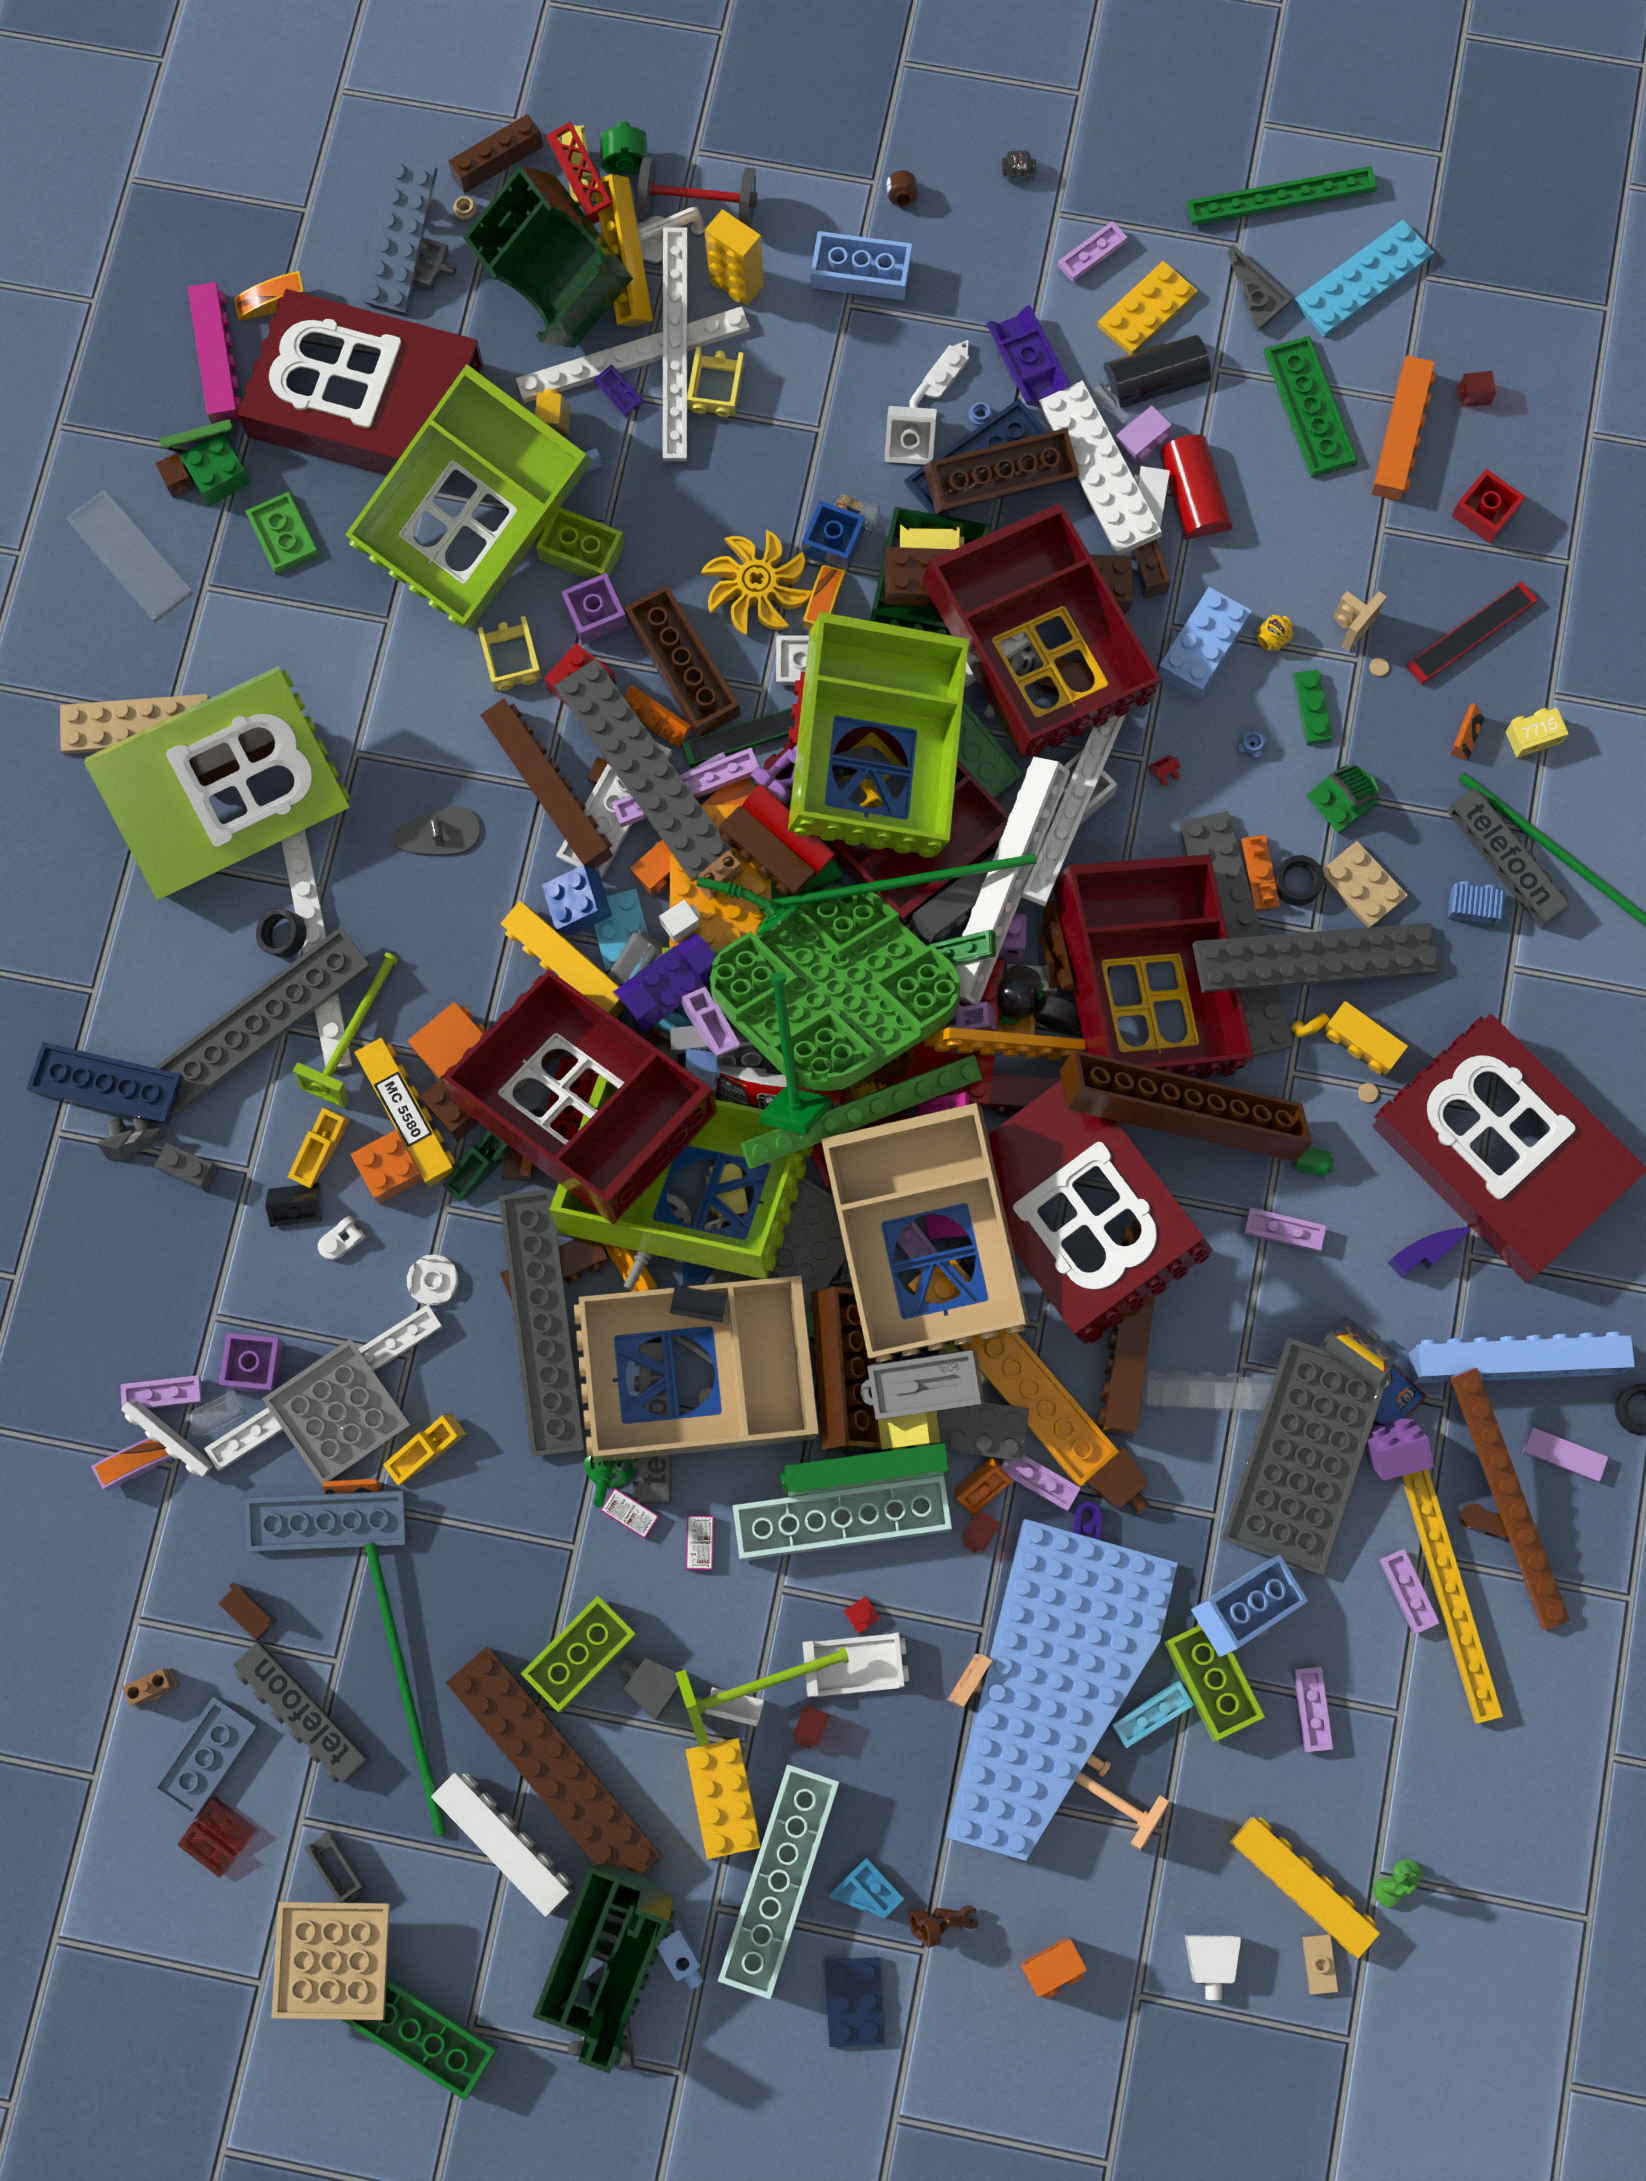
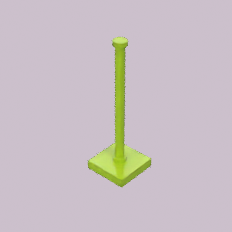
[293,953,398,1109]
[675,1647,849,1747]

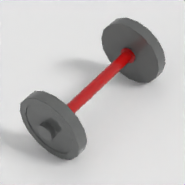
[636,157,758,228]

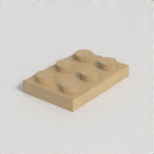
[1322,841,1408,928]

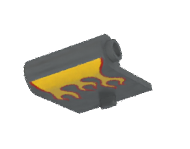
[1322,1317,1399,1388]

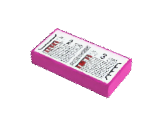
[600,1488,659,1539]
[686,1516,714,1570]

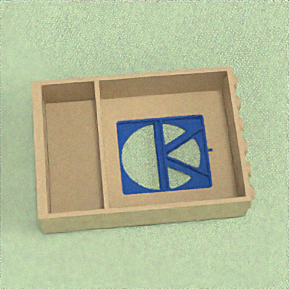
[821,1103,1030,1363]
[574,1276,819,1463]

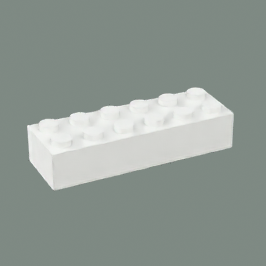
[431,1773,574,1917]

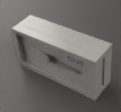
[861,1348,985,1420]

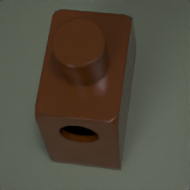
[1085,1448,1150,1514]

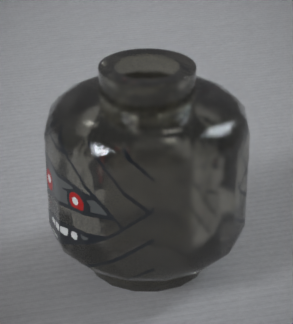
[1002,151,1036,183]

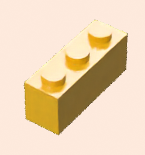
[535,389,571,435]
[1323,1001,1408,1076]

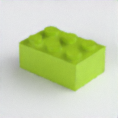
[536,507,625,580]

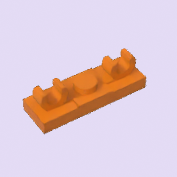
[624,685,692,748]
[1240,835,1280,912]

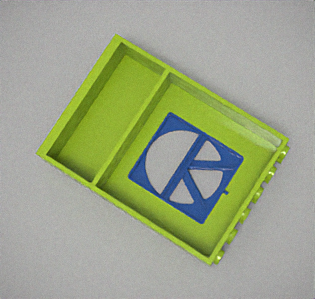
[788,612,969,857]
[549,1075,814,1279]

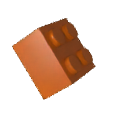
[350,1130,424,1204]
[1019,1937,1087,1999]

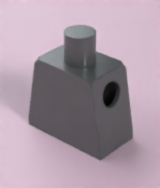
[618,1658,679,1721]

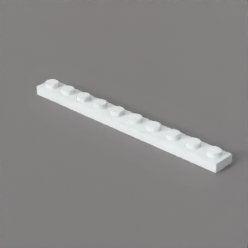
[663,227,687,461]
[515,306,750,403]
[1021,715,1126,906]
[281,829,353,1070]
[204,1305,443,1471]

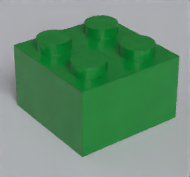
[180,433,251,506]

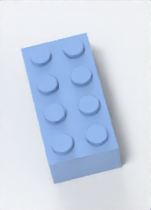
[811,231,912,301]
[1158,587,1252,700]
[1191,1554,1308,1657]

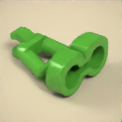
[1373,1859,1423,1907]

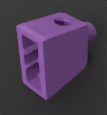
[998,914,1027,965]

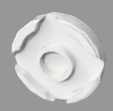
[407,1254,459,1307]

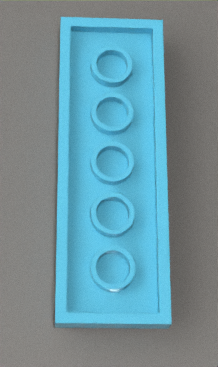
[1293,220,1434,337]

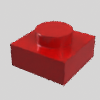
[843,1596,880,1634]

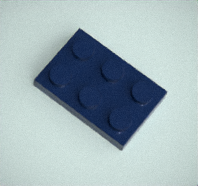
[825,1957,885,2047]

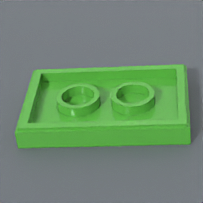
[159,419,236,449]
[245,491,320,575]

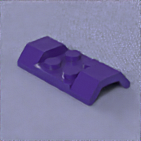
[986,305,1071,407]
[613,933,716,1033]

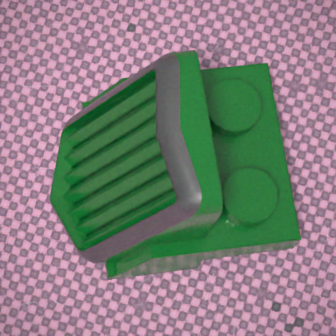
[1306,765,1380,834]

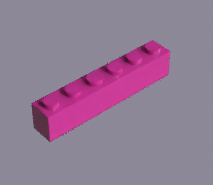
[188,282,241,424]

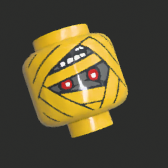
[1256,615,1293,651]

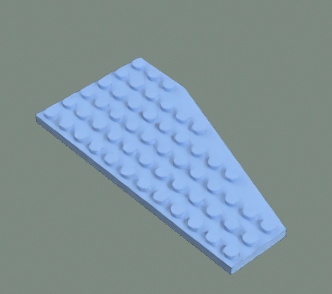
[945,1519,1178,1861]

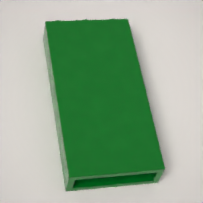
[780,1443,949,1497]

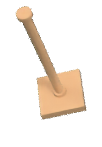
[947,1654,1111,1777]
[1075,1772,1169,1852]

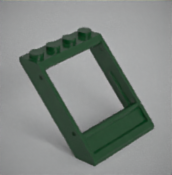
[870,507,990,636]

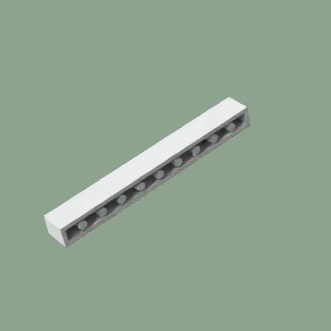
[954,757,1070,1005]

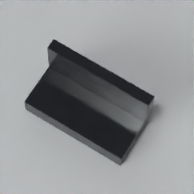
[265,1183,322,1227]
[670,1285,727,1323]

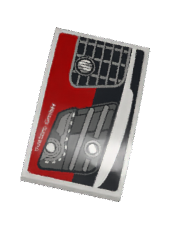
[714,1066,787,1110]

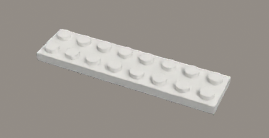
[1039,380,1162,555]

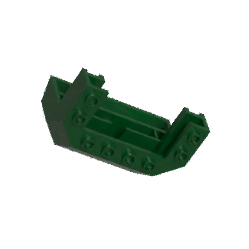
[532,1862,676,2074]

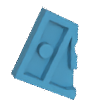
[828,1858,904,1919]

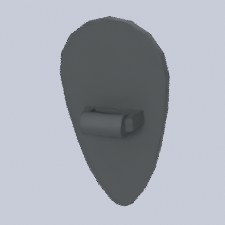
[391,806,480,855]

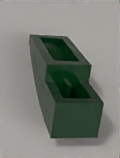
[443,1130,513,1202]

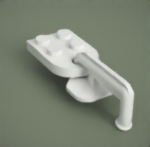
[600,207,705,264]

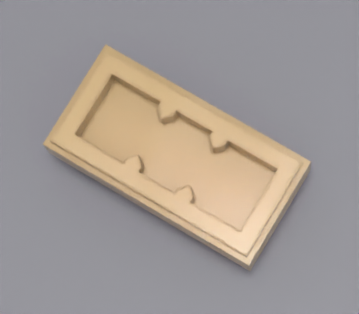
[1302,1934,1338,1994]

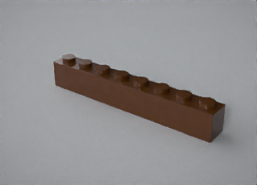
[480,699,614,869]

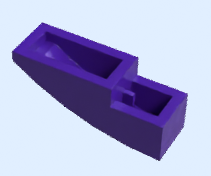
[1388,1227,1471,1278]

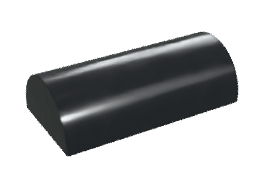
[1104,335,1211,408]

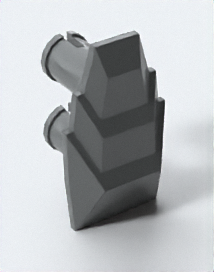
[97,1116,164,1160]

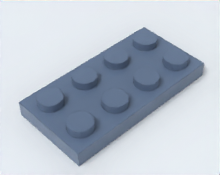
[150,1697,259,1820]

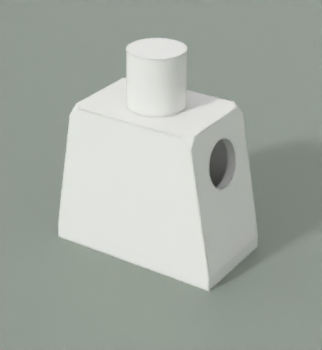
[1185,1935,1241,2000]

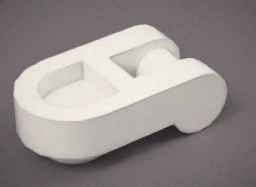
[318,1216,366,1261]

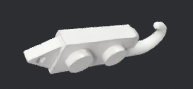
[909,340,969,409]

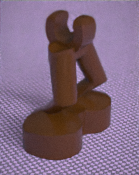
[909,1905,978,1948]

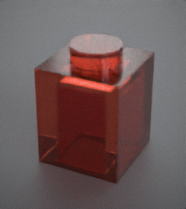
[1456,371,1496,407]
[961,1509,1001,1554]
[792,1705,830,1749]

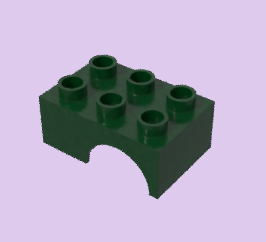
[463,165,633,348]

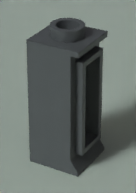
[304,1831,366,1903]

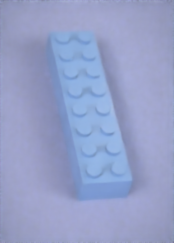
[1409,1332,1635,1384]

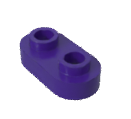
[1073,1502,1102,1541]

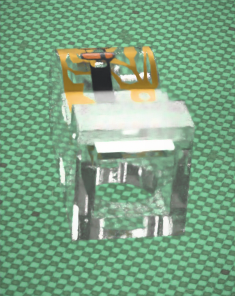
[834,495,880,534]

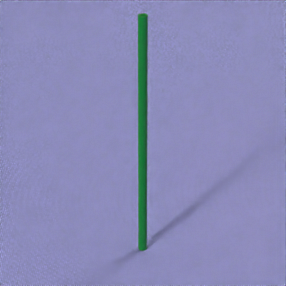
[1459,772,1646,927]
[759,854,1037,912]
[365,1543,446,1836]

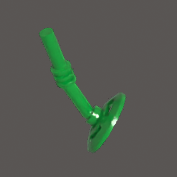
[696,877,800,935]
[584,1451,635,1507]

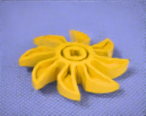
[701,530,812,636]

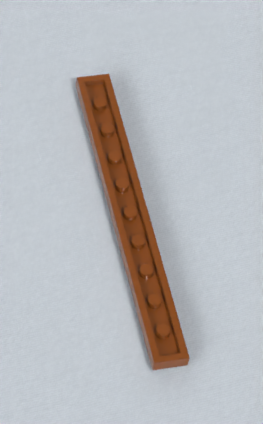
[1450,1368,1570,1630]

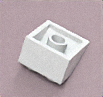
[885,406,937,465]

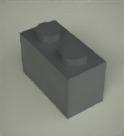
[155,1143,219,1193]

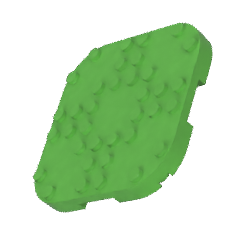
[710,886,960,1091]

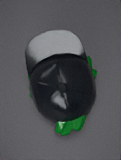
[997,965,1045,1026]

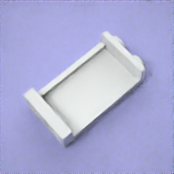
[803,1632,909,1698]

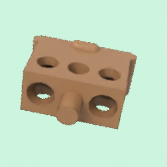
[698,850,744,900]
[122,1668,179,1708]

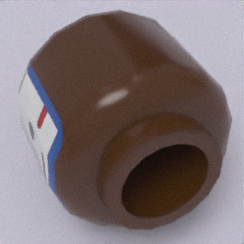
[886,170,918,207]

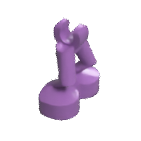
[750,745,797,806]

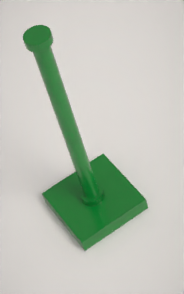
[759,972,832,1135]

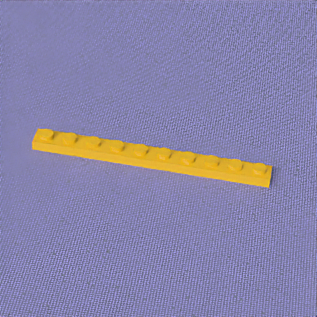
[1401,1469,1503,1724]

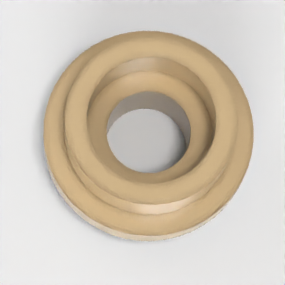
[453,196,477,220]

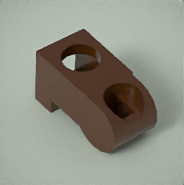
[1459,1503,1508,1541]

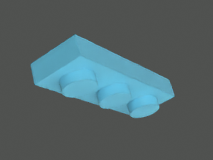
[1110,1681,1194,1748]

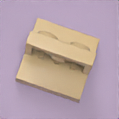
[1333,591,1387,652]

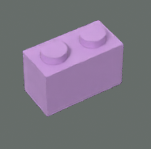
[1115,406,1171,465]

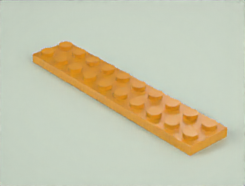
[907,1260,1119,1487]

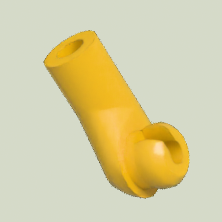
[1291,1013,1329,1038]

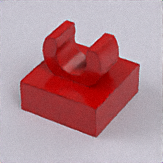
[1147,755,1181,786]

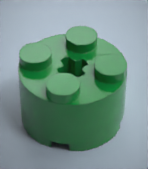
[599,122,648,176]

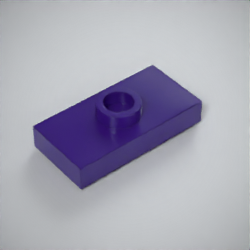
[594,364,644,418]

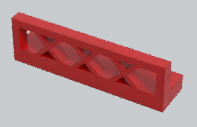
[546,121,613,225]

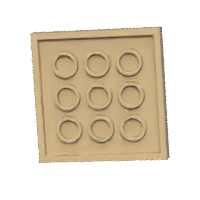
[272,1902,390,2020]

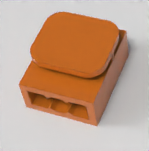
[407,1002,486,1080]

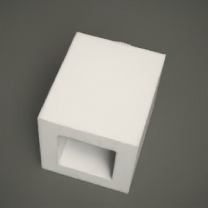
[659,899,701,943]

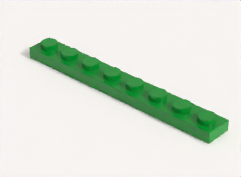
[1186,166,1377,226]

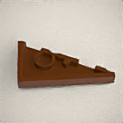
[1041,901,1074,990]

